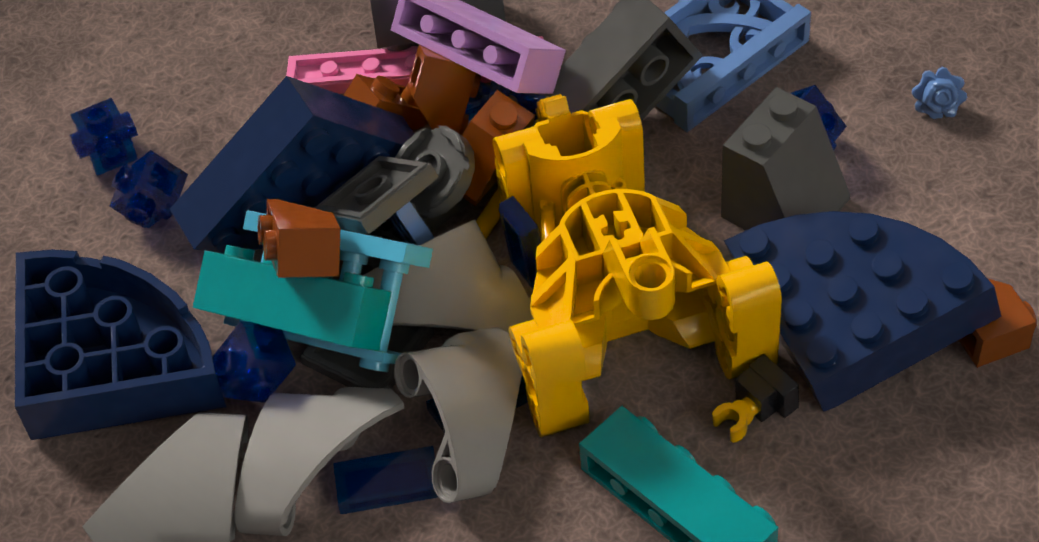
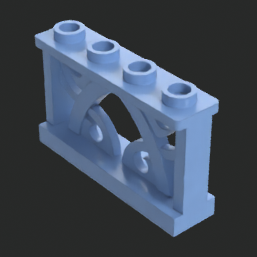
[656,0,811,132]

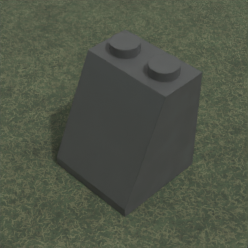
[721,87,850,230]

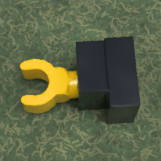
[712,354,799,443]

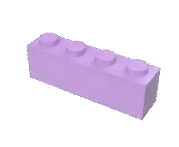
[391,0,566,94]

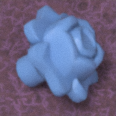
[912,67,967,119]

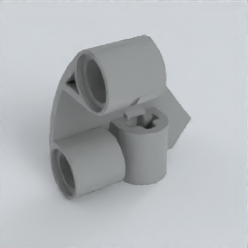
[364,220,533,333]
[394,328,522,503]
[235,387,404,536]
[82,412,248,542]

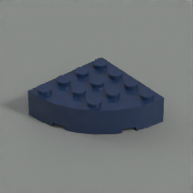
[170,76,415,254]
[724,211,1002,412]
[15,249,227,440]

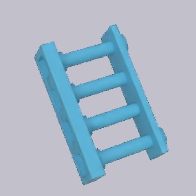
[224,210,433,372]

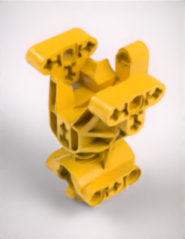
[493,94,782,437]

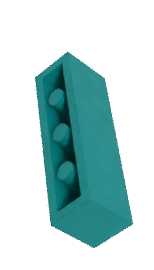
[192,245,392,351]
[579,406,779,542]

